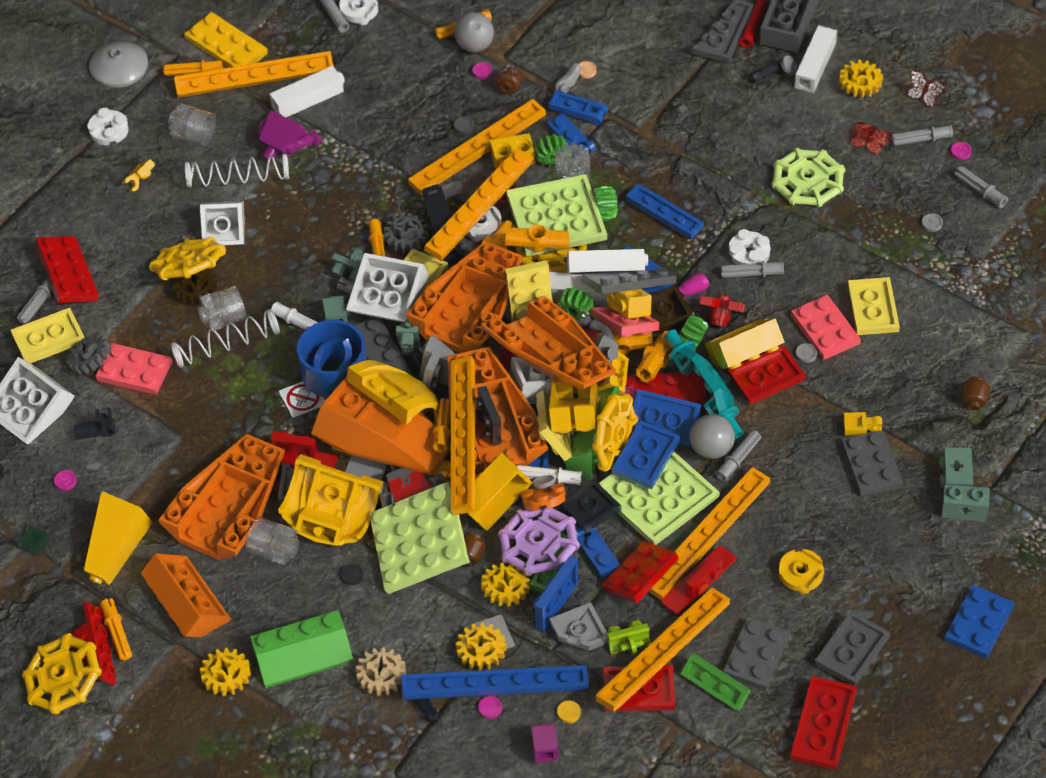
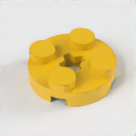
[779,549,824,594]

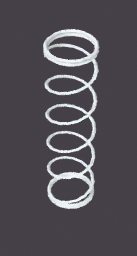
[185,153,289,188]
[171,309,280,368]

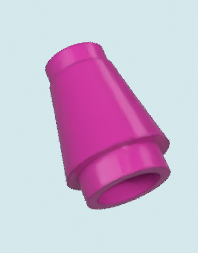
[678,272,710,297]

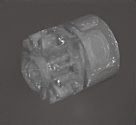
[168,103,216,146]
[555,142,590,182]
[197,285,247,330]
[246,517,299,565]

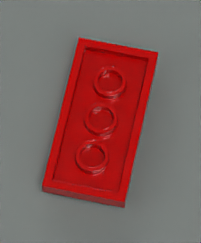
[35,236,99,303]
[626,372,706,412]
[790,676,857,771]

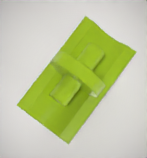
[607,620,651,656]

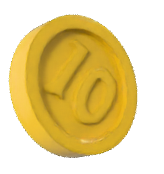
[557,701,581,723]

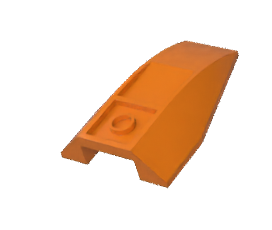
[406,241,522,353]
[480,296,616,389]
[447,347,548,475]
[311,376,451,475]
[159,434,285,560]

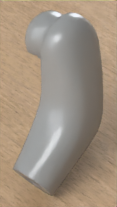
[554,62,582,93]

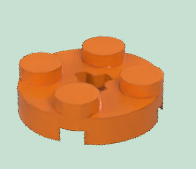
[520,483,566,511]

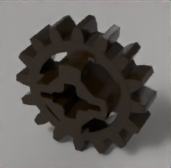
[171,269,218,305]

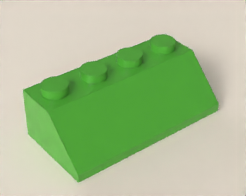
[563,386,619,480]
[250,610,353,688]

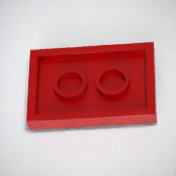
[728,345,806,405]
[602,541,679,604]
[603,665,675,712]

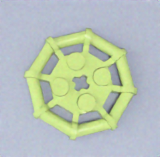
[771,147,845,207]

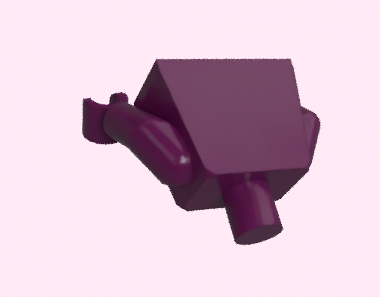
[259,110,322,162]

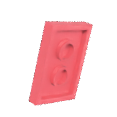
[791,295,861,360]
[590,306,659,337]
[96,343,172,395]

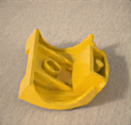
[347,360,440,425]
[278,454,384,545]

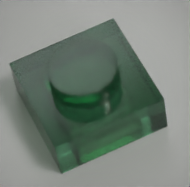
[17,526,50,556]

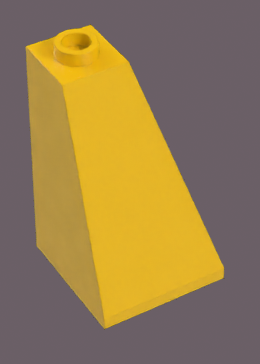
[84,491,153,585]

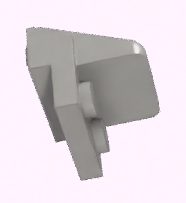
[419,336,455,392]

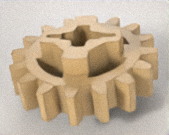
[356,647,406,696]

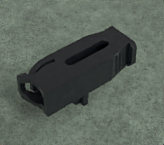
[422,184,464,264]

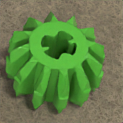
[535,134,569,167]
[592,186,618,221]
[557,287,594,321]
[679,315,708,351]

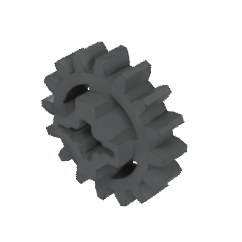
[384,213,429,253]
[66,334,111,375]

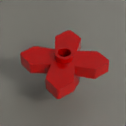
[699,295,745,327]

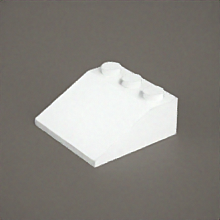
[346,253,429,323]
[0,357,75,444]

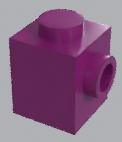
[532,724,559,763]

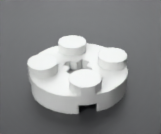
[340,0,378,25]
[88,108,128,145]
[466,206,502,242]
[728,229,770,265]

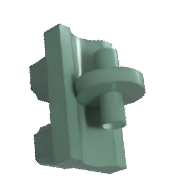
[331,249,363,282]
[396,320,420,358]

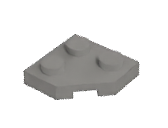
[549,602,608,651]

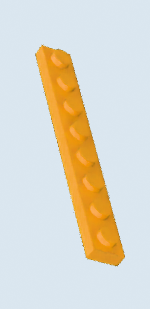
[174,51,333,98]
[408,99,546,196]
[424,148,534,261]
[451,356,475,515]
[648,467,770,600]
[596,588,730,712]

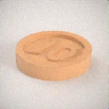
[579,61,596,79]

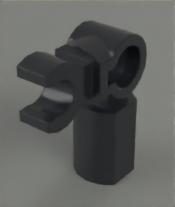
[74,407,116,440]

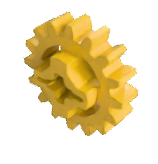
[839,60,883,98]
[481,563,530,607]
[456,622,506,671]
[200,648,251,696]

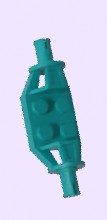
[664,329,744,439]

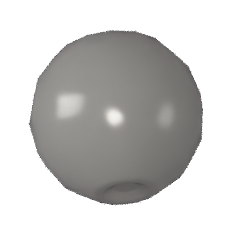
[454,12,494,53]
[689,414,735,459]

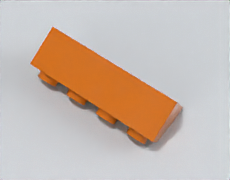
[141,554,231,638]

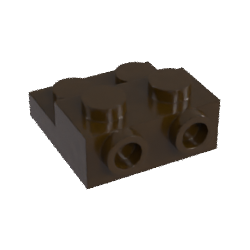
[650,285,695,334]

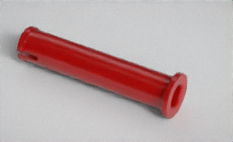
[738,0,768,49]

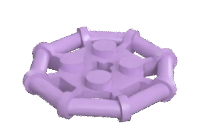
[498,505,580,576]

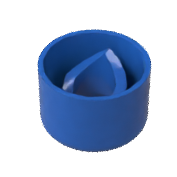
[297,320,367,398]

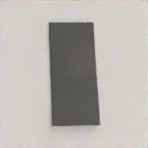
[428,181,463,198]

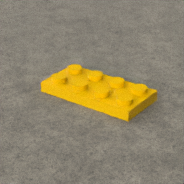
[184,12,268,68]

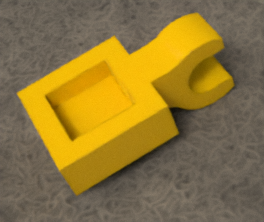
[122,159,155,192]
[844,412,882,436]

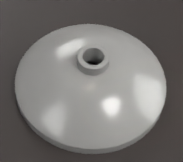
[89,41,148,88]

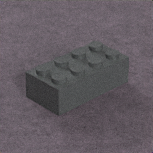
[760,0,818,53]

